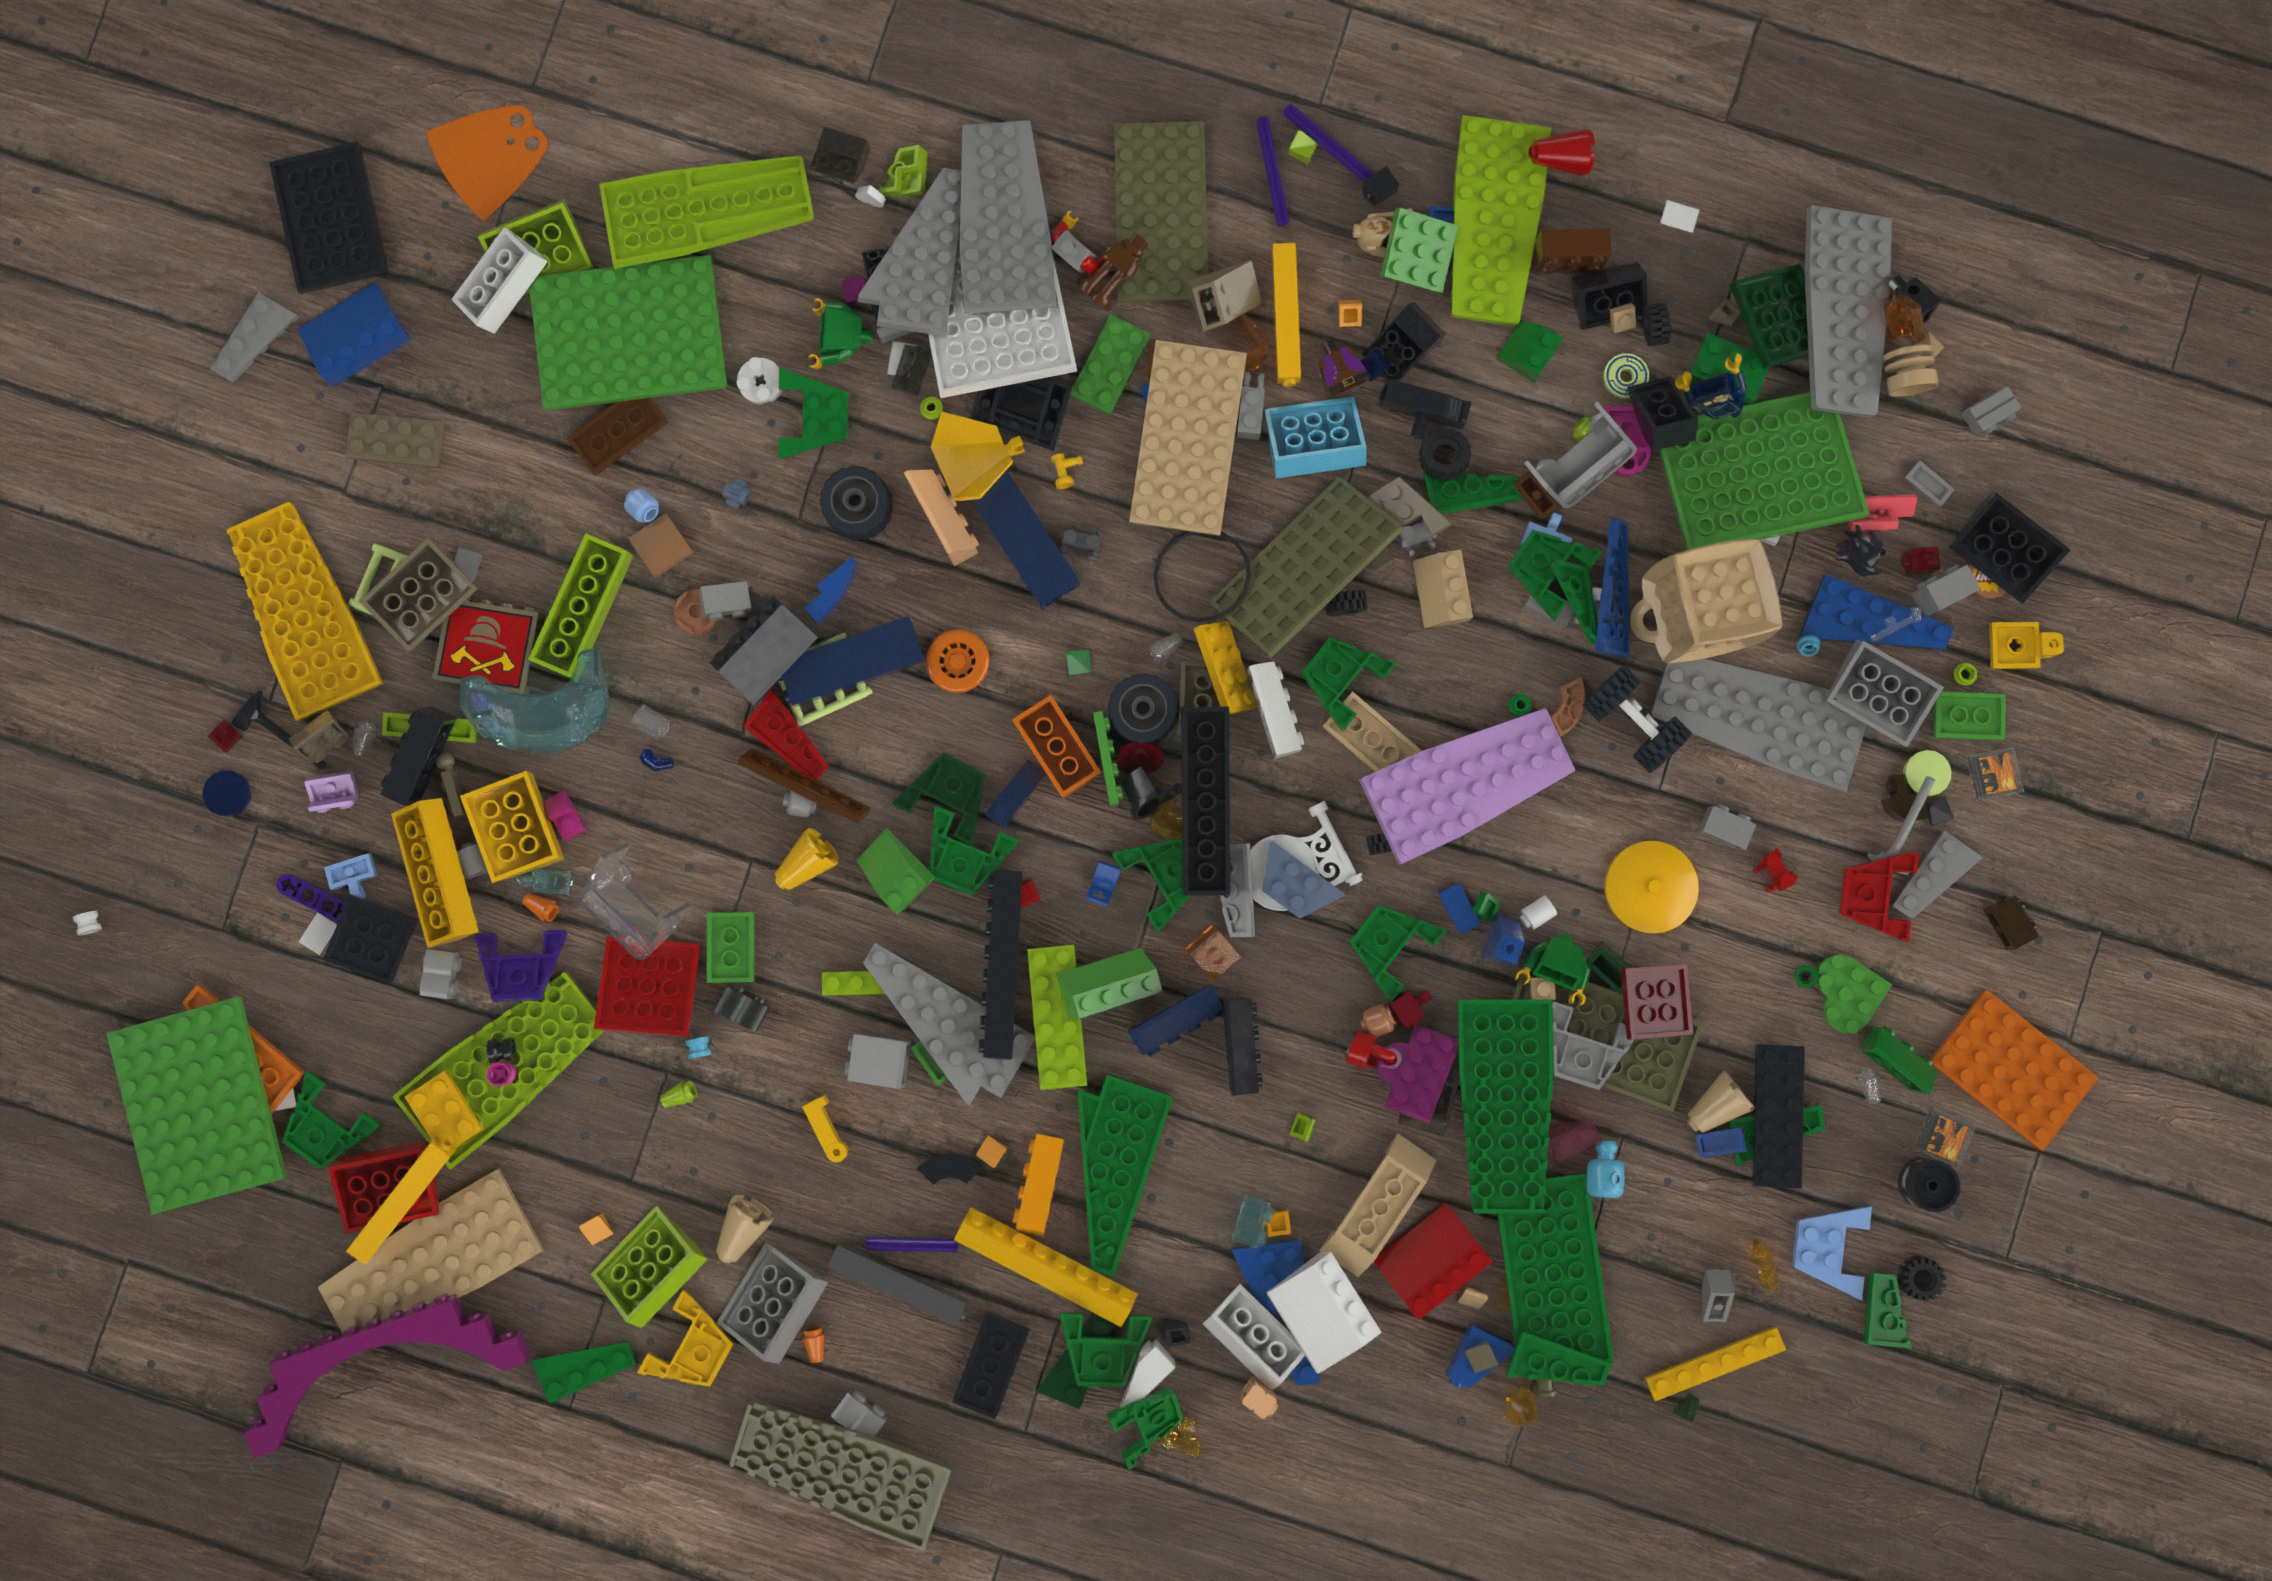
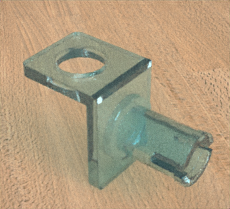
[516,869,573,895]

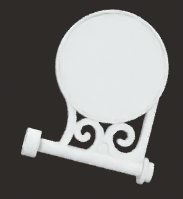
[1250,801,1363,911]

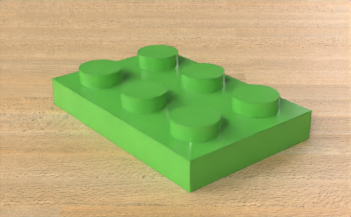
[1933,692,2006,741]
[707,912,755,983]

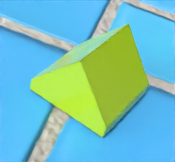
[1289,1113,1317,1142]

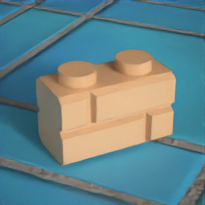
[1240,1376,1278,1419]

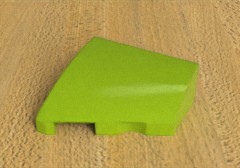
[878,145,928,197]

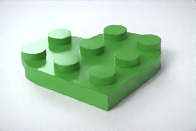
[1816,955,1892,1034]

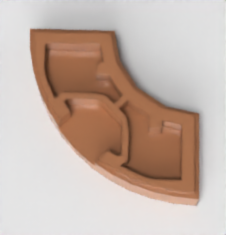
[1550,677,1586,737]

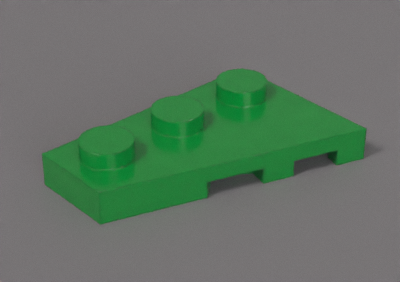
[1863,1272,1912,1348]

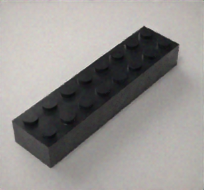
[1181,706,1230,896]

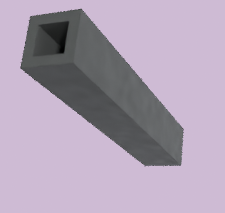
[828,1242,970,1325]

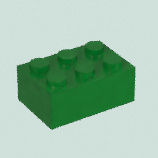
[1689,333,1768,406]

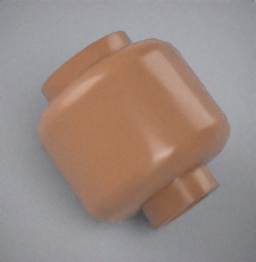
[1360,1004,1397,1038]

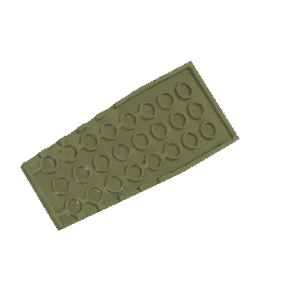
[729,1401,953,1552]

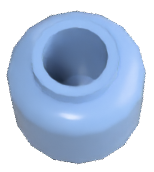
[624,488,659,523]

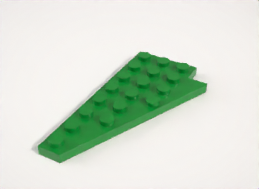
[1078,1074,1173,1277]

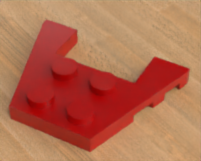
[1839,851,1919,942]

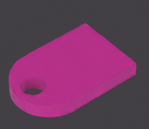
[1604,406,1651,476]

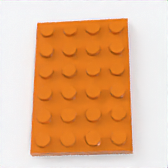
[1930,990,2099,1151]

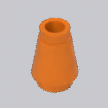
[522,892,559,922]
[801,1325,825,1363]

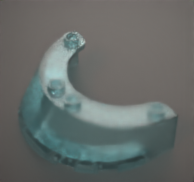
[460,647,610,753]

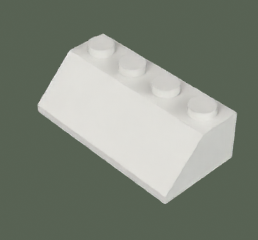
[451,227,548,334]
[1247,661,1304,759]
[1203,1284,1305,1391]

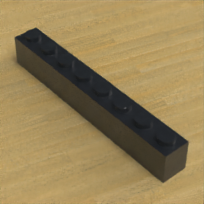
[978,870,1023,1060]

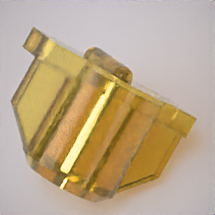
[1503,1386,1539,1428]

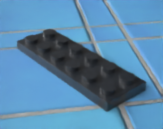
[1752,1044,1805,1189]

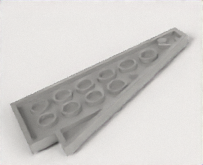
[858,168,961,337]
[863,943,1035,1106]

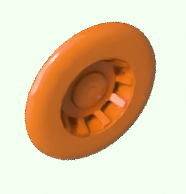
[925,629,990,693]

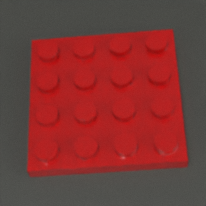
[594,936,701,1037]

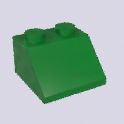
[1496,320,1563,383]

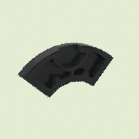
[917,1154,983,1185]

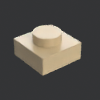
[1610,303,1636,333]
[1529,977,1556,1000]

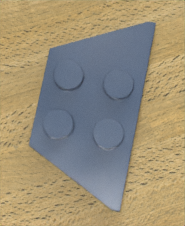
[1262,841,1345,918]

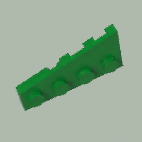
[1423,471,1523,515]

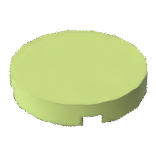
[1903,750,1952,797]

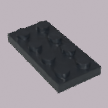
[952,1312,1030,1420]

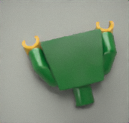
[808,298,873,370]
[1515,934,1591,1006]

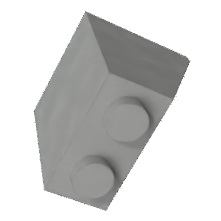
[844,1033,912,1089]

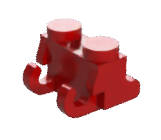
[1752,848,1798,893]

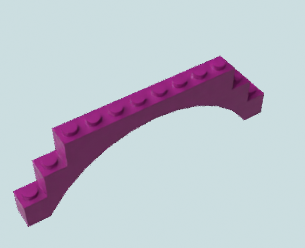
[244,1293,531,1458]

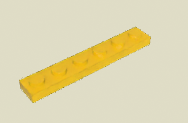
[1644,1326,1786,1401]

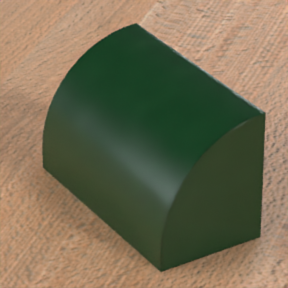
[1586,940,1632,995]

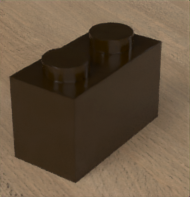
[1983,895,2039,950]

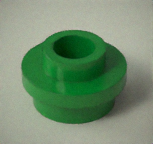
[1508,694,1532,717]
[1795,965,1819,988]

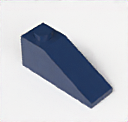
[985,761,1046,829]

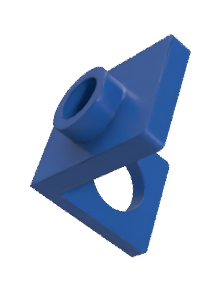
[1086,861,1121,907]

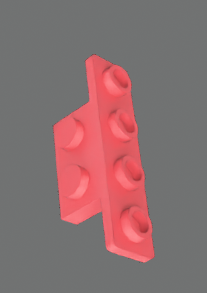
[1847,494,1917,532]

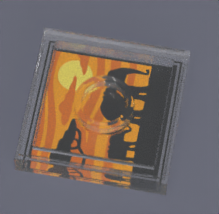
[1966,747,2024,801]
[1913,1107,1976,1169]

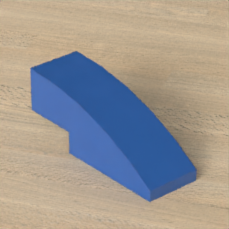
[804,557,857,625]

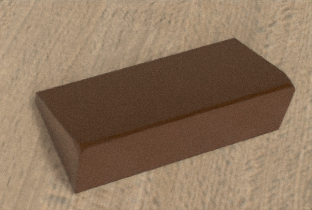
[1513,470,1559,520]

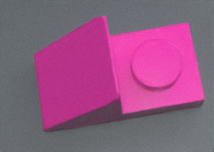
[543,790,586,841]

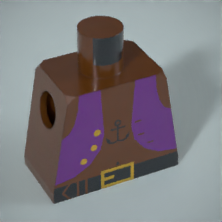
[1318,339,1370,399]

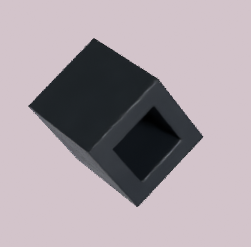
[1362,166,1400,207]

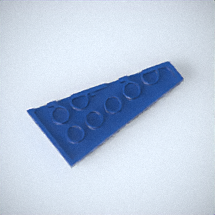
[1595,518,1630,659]
[1798,574,1954,650]
[1231,1240,1320,1386]

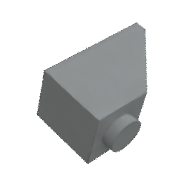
[1702,1269,1735,1322]

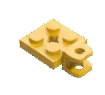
[1989,622,2064,669]

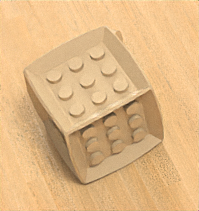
[1630,539,1782,663]

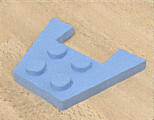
[1792,1206,1872,1301]

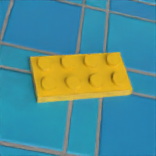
[1194,621,1258,715]

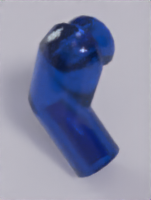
[640,749,674,771]

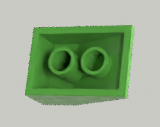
[856,828,936,915]

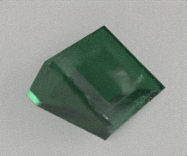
[1672,1393,1700,1422]

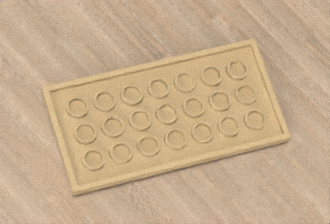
[1129,340,1247,536]

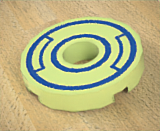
[1603,353,1649,399]

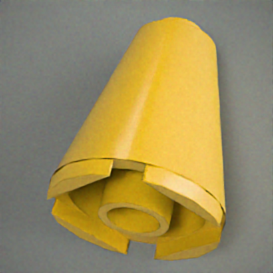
[775,828,839,890]

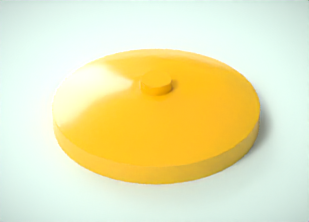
[1604,841,1699,934]

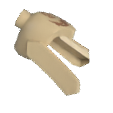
[1353,208,1413,258]

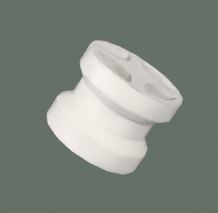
[73,911,102,936]

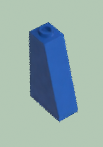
[1481,913,1525,964]

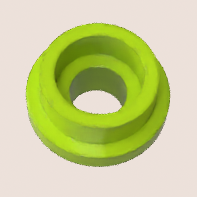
[920,397,943,420]
[1953,663,1977,686]

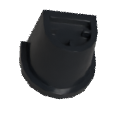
[1121,767,1181,820]

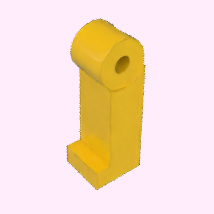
[802,1094,849,1163]

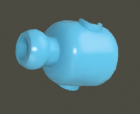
[1586,1140,1625,1198]

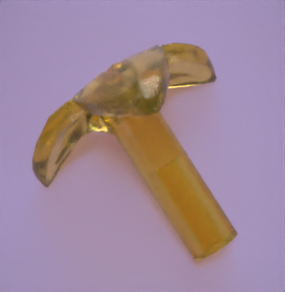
[1161,1417,1201,1458]

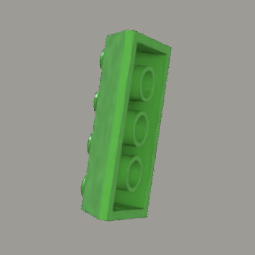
[1056,948,1163,1019]

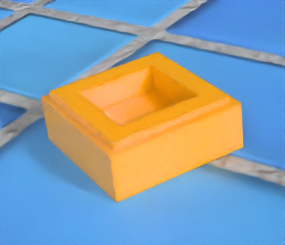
[1265,1210,1291,1237]

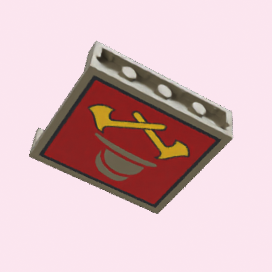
[432,598,544,697]

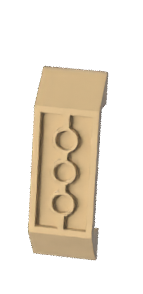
[1319,1133,1437,1278]

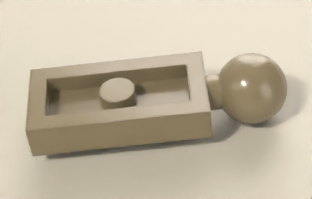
[435,752,467,818]

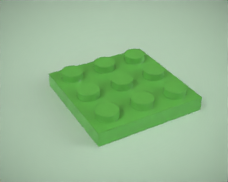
[1380,208,1458,294]

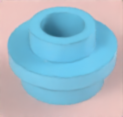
[1796,635,1821,656]

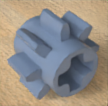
[723,478,751,509]

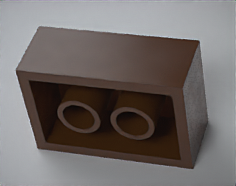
[1533,228,1611,274]

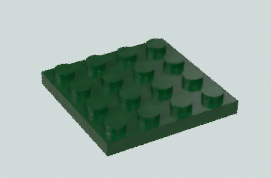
[1729,264,1809,369]

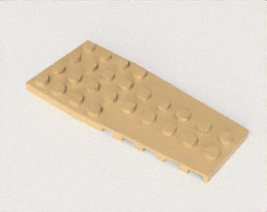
[318,1169,544,1333]

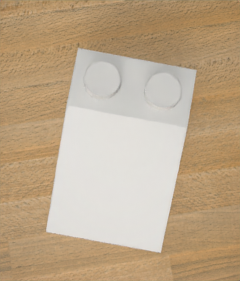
[1120,1339,1175,1407]

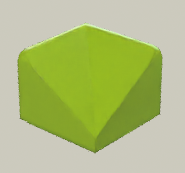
[1288,130,1318,165]

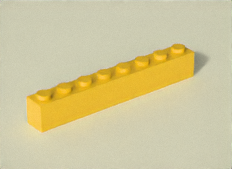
[954,1207,1138,1327]

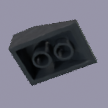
[1627,376,1698,451]

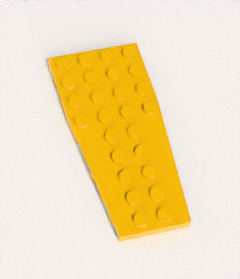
[226,502,384,722]

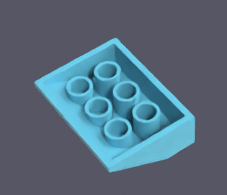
[1264,396,1367,478]

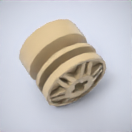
[1883,345,1939,397]

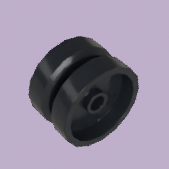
[1898,1157,1961,1212]

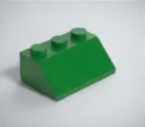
[1858,1026,1938,1095]

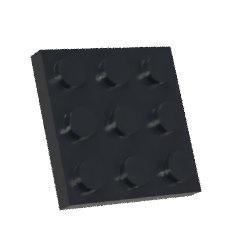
[323,894,418,985]

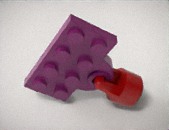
[1345,1025,1458,1124]

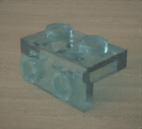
[1231,1194,1275,1249]

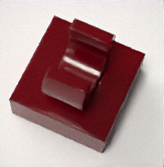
[207,720,243,753]

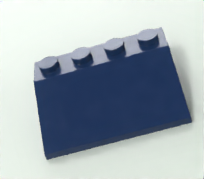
[1128,984,1224,1056]

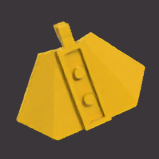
[931,411,1025,501]

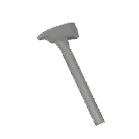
[1867,776,1935,875]

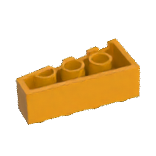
[1013,1133,1064,1238]

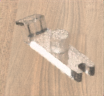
[1870,607,1922,643]

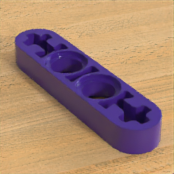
[276,874,347,922]

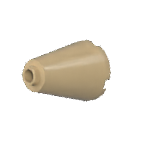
[1687,1071,1755,1133]
[716,1195,774,1263]

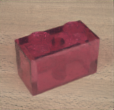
[1549,1117,1602,1162]

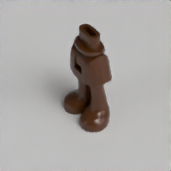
[1076,232,1149,312]

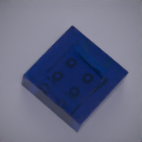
[1361,350,1391,382]

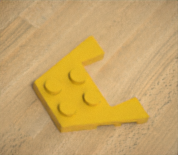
[637,1289,734,1387]

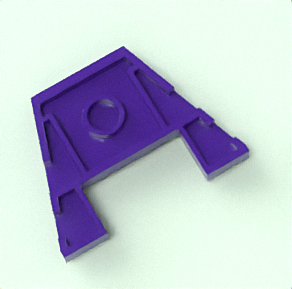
[474,930,567,1002]

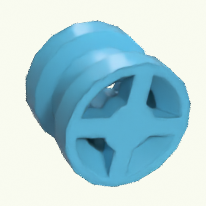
[685,1036,712,1059]

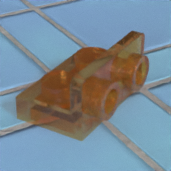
[1884,293,1926,343]

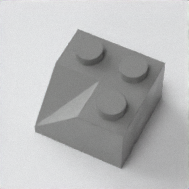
[1910,565,1980,616]

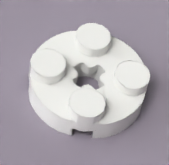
[737,357,782,405]

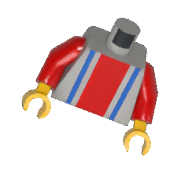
[1050,211,1112,276]

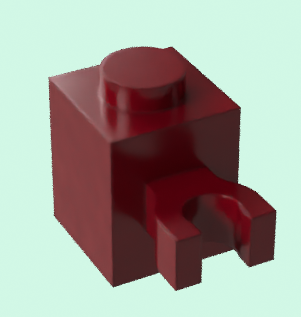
[1901,547,1940,575]
[1388,990,1433,1029]

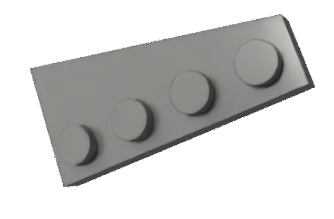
[210,292,300,383]
[1890,831,1983,919]
[1218,843,1255,937]

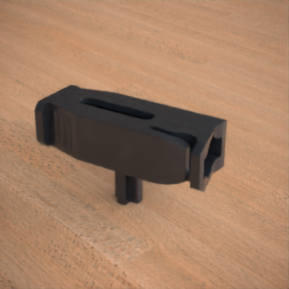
[1378,379,1472,439]

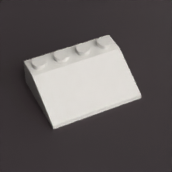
[1267,1252,1381,1373]

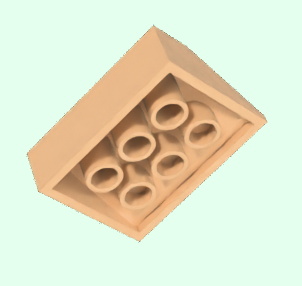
[904,469,979,566]

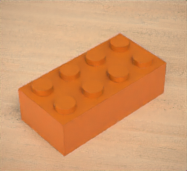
[1012,695,1102,799]

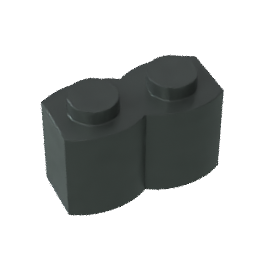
[714,984,770,1032]

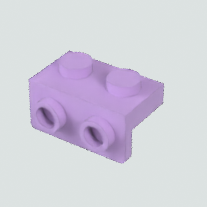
[304,771,360,813]

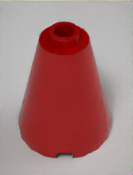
[1528,129,1595,176]

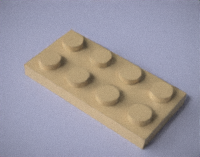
[1322,692,1422,772]

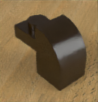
[1881,774,1928,821]

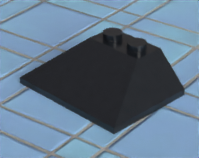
[970,375,1073,451]

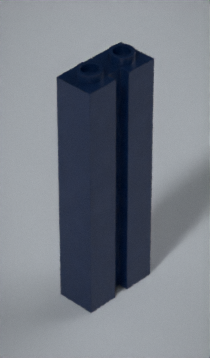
[970,470,1080,610]
[779,616,925,707]

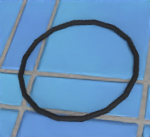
[1153,532,1251,623]

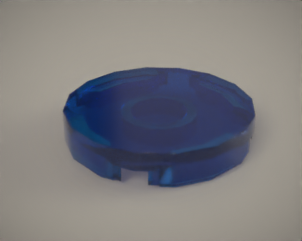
[203,771,251,817]

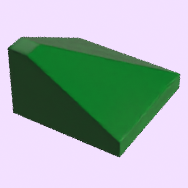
[1066,650,1092,676]

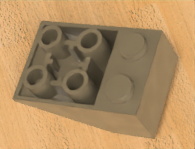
[1186,259,1262,331]
[289,710,350,764]

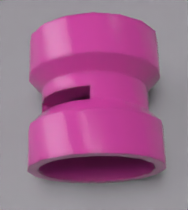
[487,1062,517,1086]

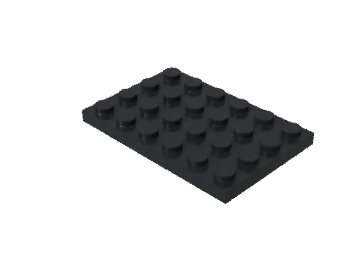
[269,141,389,294]

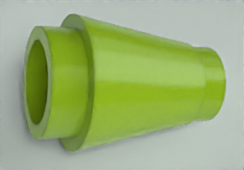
[660,1080,697,1108]

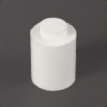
[1520,895,1557,930]

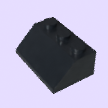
[1572,262,1648,330]

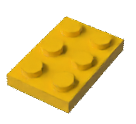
[405,1070,484,1148]

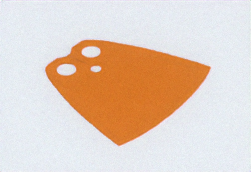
[426,105,548,221]

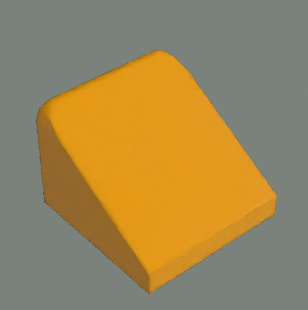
[1338,300,1362,327]
[976,1135,1008,1169]
[579,1213,614,1246]

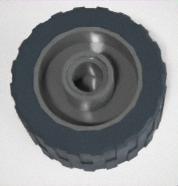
[820,466,893,541]
[1108,673,1178,744]

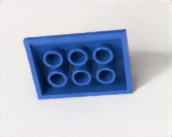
[298,282,412,387]

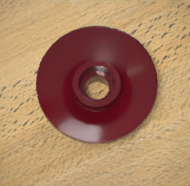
[1117,741,1164,774]

